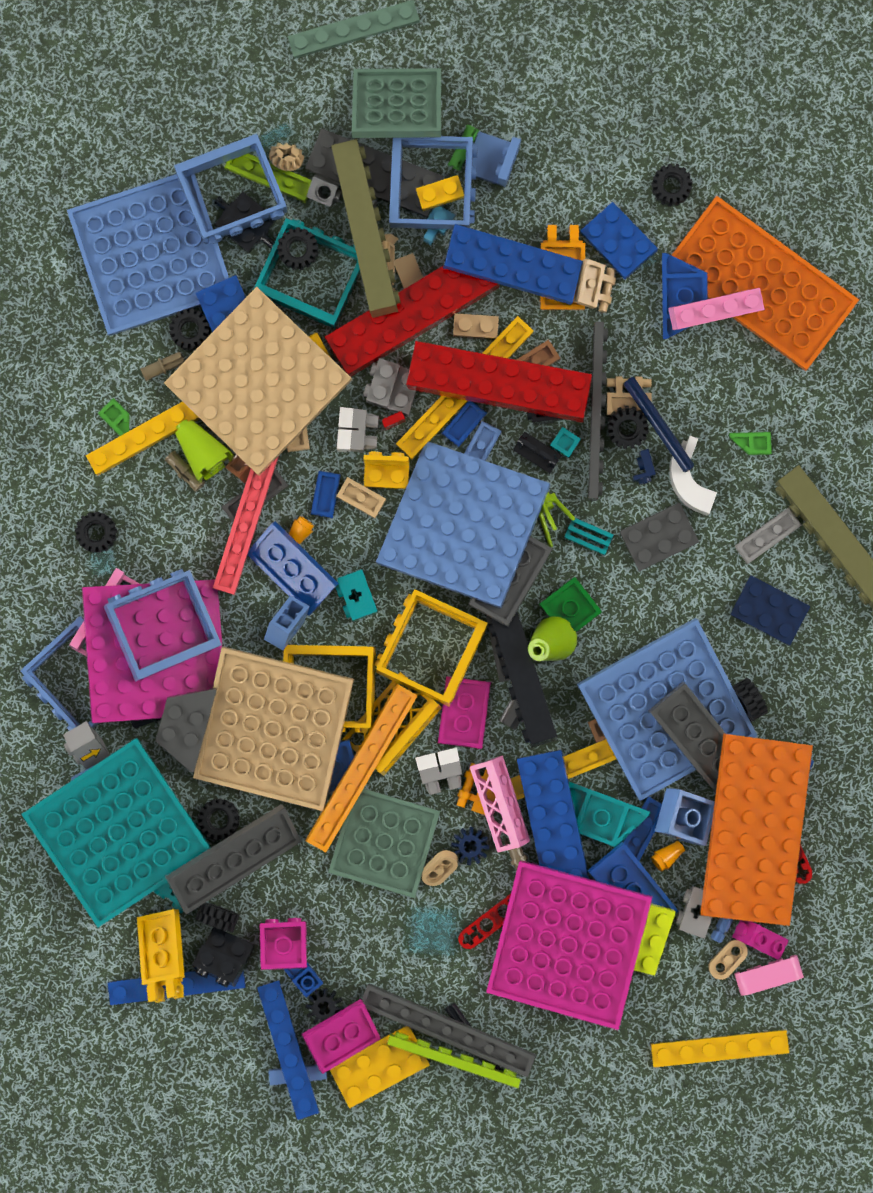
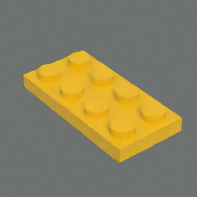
[330,1026,430,1108]

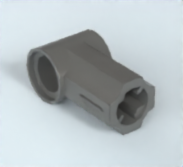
[499,700,521,730]

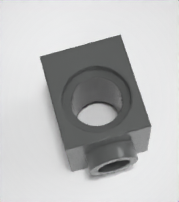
[306,174,342,207]

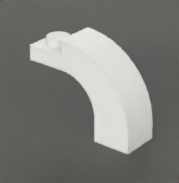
[669,436,717,516]

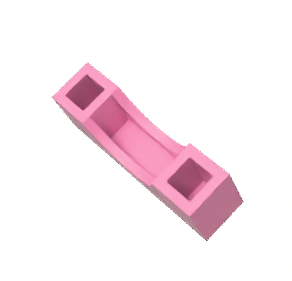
[668,288,765,330]

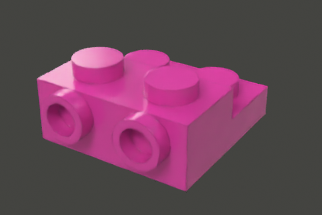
[260,918,307,970]

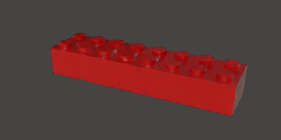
[325,265,500,377]
[407,341,592,423]

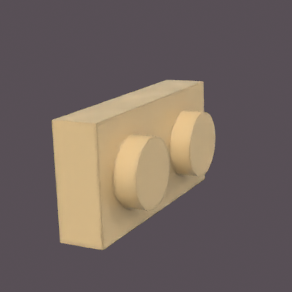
[453,313,499,339]
[336,477,386,519]

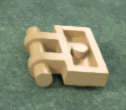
[574,259,616,313]
[606,376,652,416]

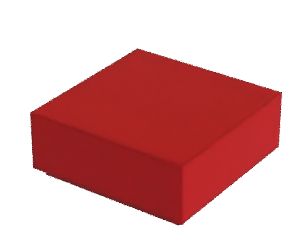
[382,411,406,431]

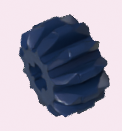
[451,827,490,865]

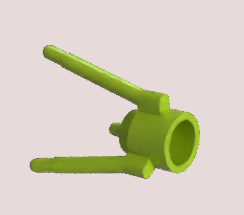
[539,491,575,547]

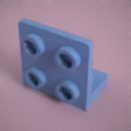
[473,132,521,187]

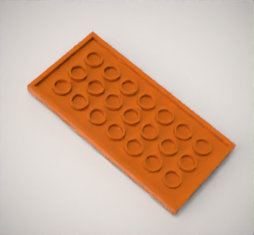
[672,195,859,371]
[700,734,813,926]

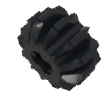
[305,987,344,1024]

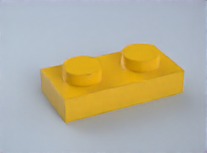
[416,175,465,211]

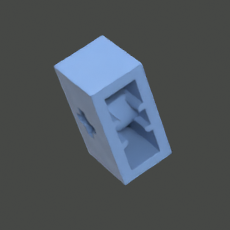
[264,595,310,650]

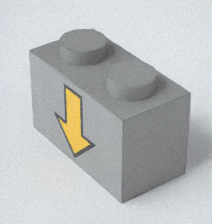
[63,721,110,769]

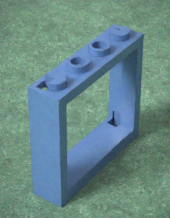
[174,134,287,244]
[389,136,477,230]
[104,569,222,682]
[20,616,99,731]

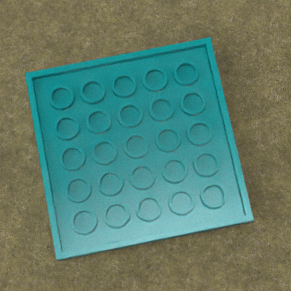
[21,738,211,927]

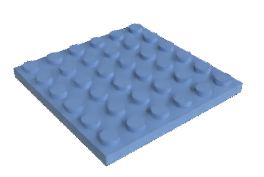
[67,174,229,336]
[376,442,550,608]
[577,618,757,801]

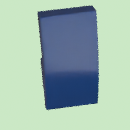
[283,962,324,998]

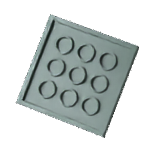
[352,68,441,138]
[328,789,440,898]

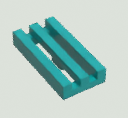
[564,518,614,556]

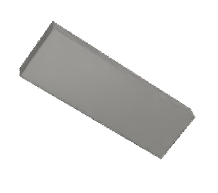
[734,507,802,564]

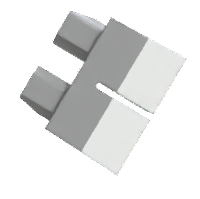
[337,407,379,453]
[415,748,462,795]

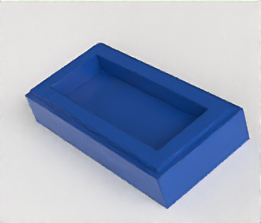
[442,401,487,448]
[311,471,341,519]

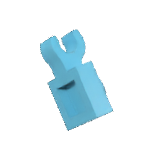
[423,206,455,245]

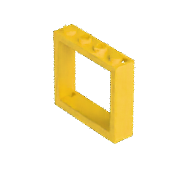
[374,589,488,707]
[283,645,376,733]

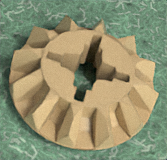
[269,142,304,171]

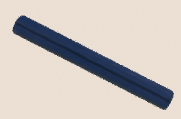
[624,377,694,472]

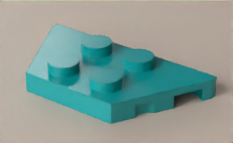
[569,782,651,847]

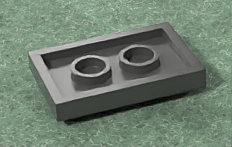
[619,502,699,572]

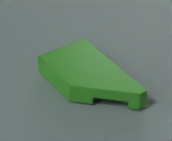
[98,398,129,436]
[729,432,772,455]

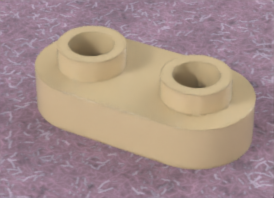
[422,850,458,886]
[708,940,748,980]

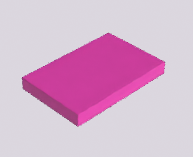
[438,676,491,749]
[302,999,381,1074]

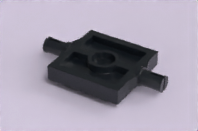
[214,192,277,254]

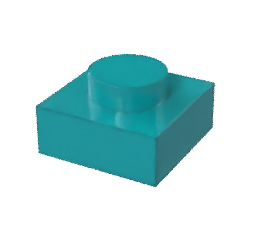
[550,427,581,458]

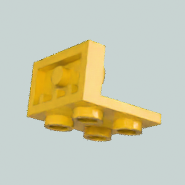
[363,451,409,489]

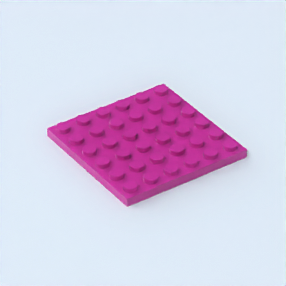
[82,580,222,723]
[486,860,653,1030]

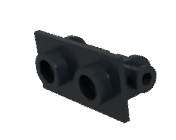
[513,432,562,474]

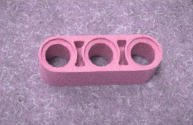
[734,955,804,996]

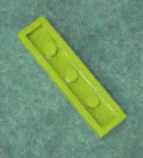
[224,154,312,203]

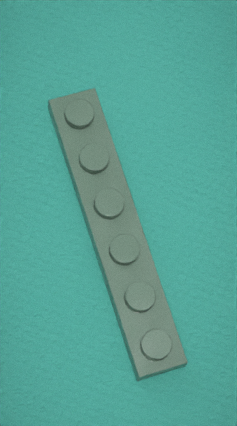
[288,0,420,59]

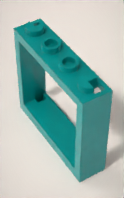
[253,218,361,329]

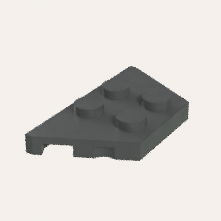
[155,688,217,773]

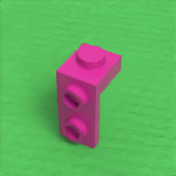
[732,920,788,960]

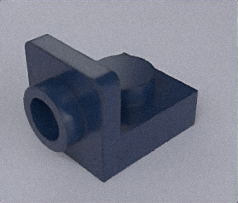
[632,449,656,485]

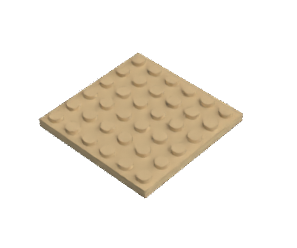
[164,287,353,476]
[193,647,354,811]

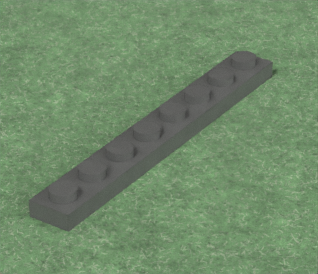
[588,321,608,501]
[362,983,537,1077]

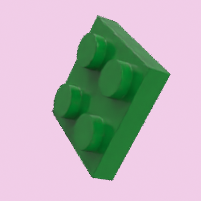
[539,577,602,632]

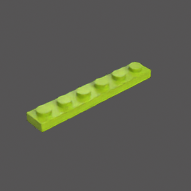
[387,1031,521,1088]

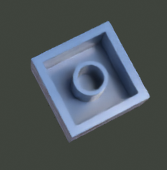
[654,788,715,846]

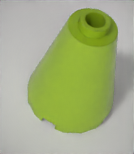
[175,420,234,483]
[528,616,577,661]

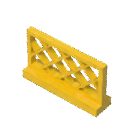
[342,672,442,776]

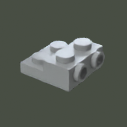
[363,358,416,416]

